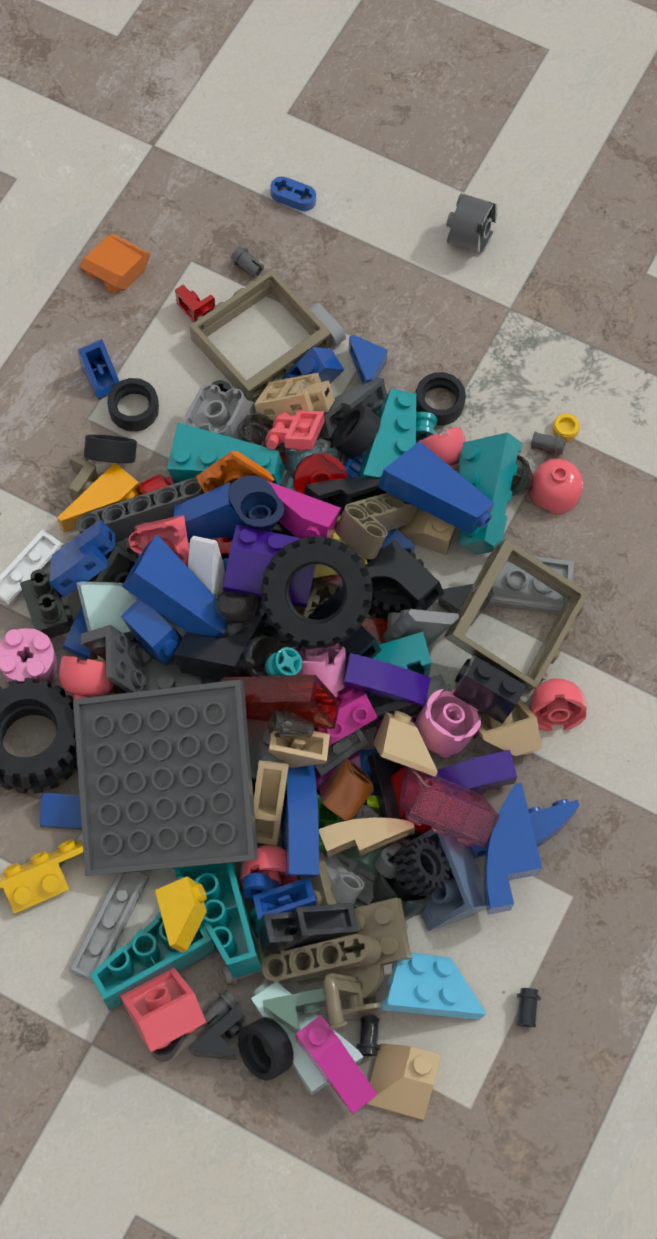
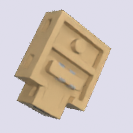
[254,373,335,424]

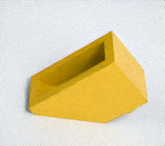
[155,876,207,953]

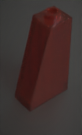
[222,675,340,729]

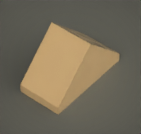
[268,722,330,768]

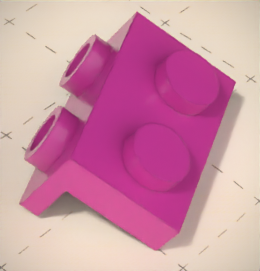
[306,686,377,746]

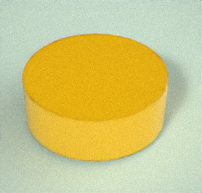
[552,413,580,441]

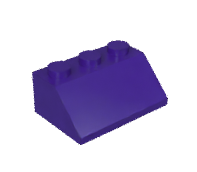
[223,525,317,607]

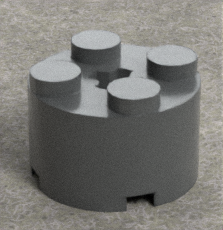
[446,193,498,253]

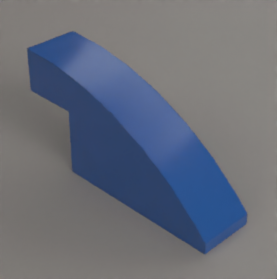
[282,765,319,877]
[484,782,542,915]

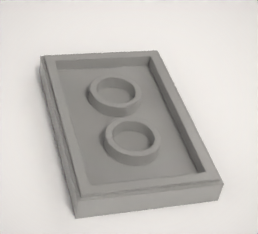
[487,556,574,614]

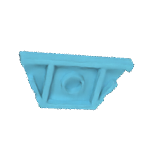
[381,953,486,1020]

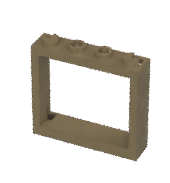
[190,270,331,402]
[444,539,589,691]

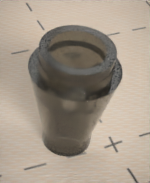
[268,708,314,738]

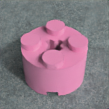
[0,628,58,684]
[289,643,346,699]
[415,689,481,758]

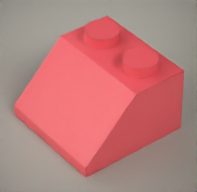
[120,968,206,1052]

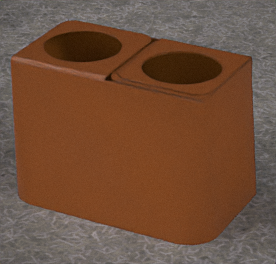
[319,758,374,821]

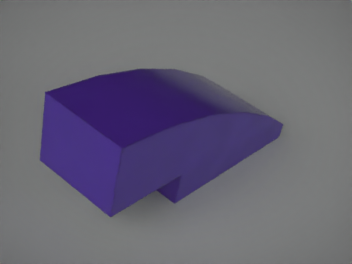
[342,653,431,707]
[426,750,517,799]

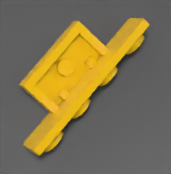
[0,839,83,914]

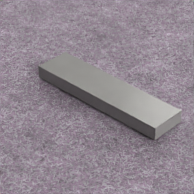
[68,871,149,984]

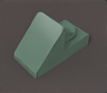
[263,988,326,1034]

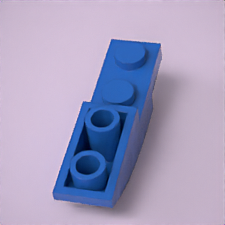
[469,799,579,859]

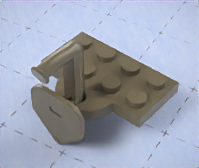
[297,898,412,1029]

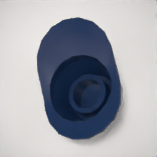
[228,475,284,532]

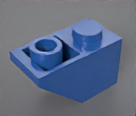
[281,347,344,384]

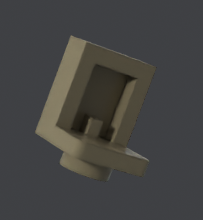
[69,455,98,501]

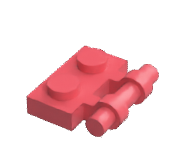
[266,410,325,451]

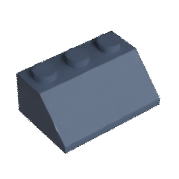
[412,823,486,931]

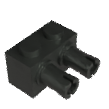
[20,569,74,639]

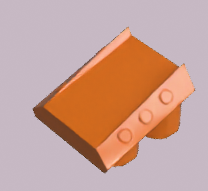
[79,234,151,293]
[196,451,275,493]

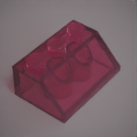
[399,766,500,847]

